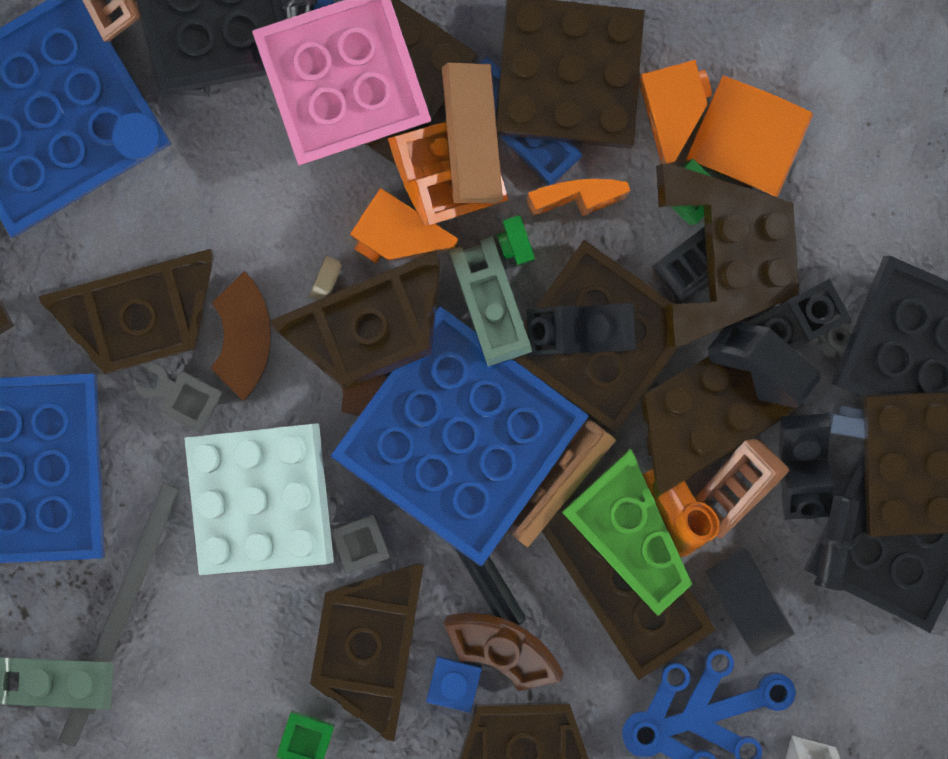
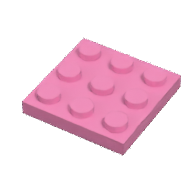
[252,0,431,166]

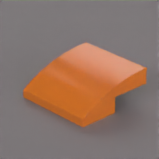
[686,75,814,198]
[388,121,508,226]
[526,178,631,218]

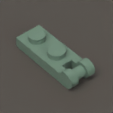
[449,236,532,367]
[0,657,114,710]

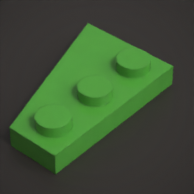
[562,449,692,616]

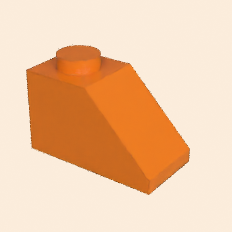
[639,60,712,164]
[350,188,458,264]

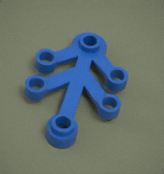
[622,648,796,759]

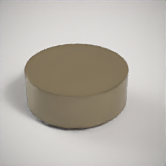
[308,255,342,301]

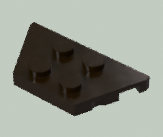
[39,249,214,374]
[270,251,441,390]
[641,356,804,498]
[310,563,424,742]

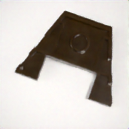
[656,163,799,347]
[459,702,589,759]

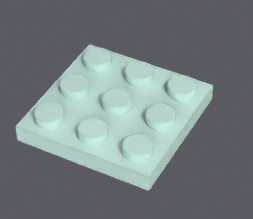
[184,423,334,575]

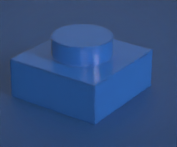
[426,655,482,713]

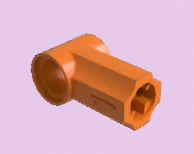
[643,469,719,557]

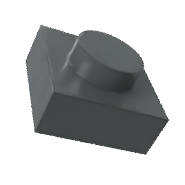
[331,514,391,574]

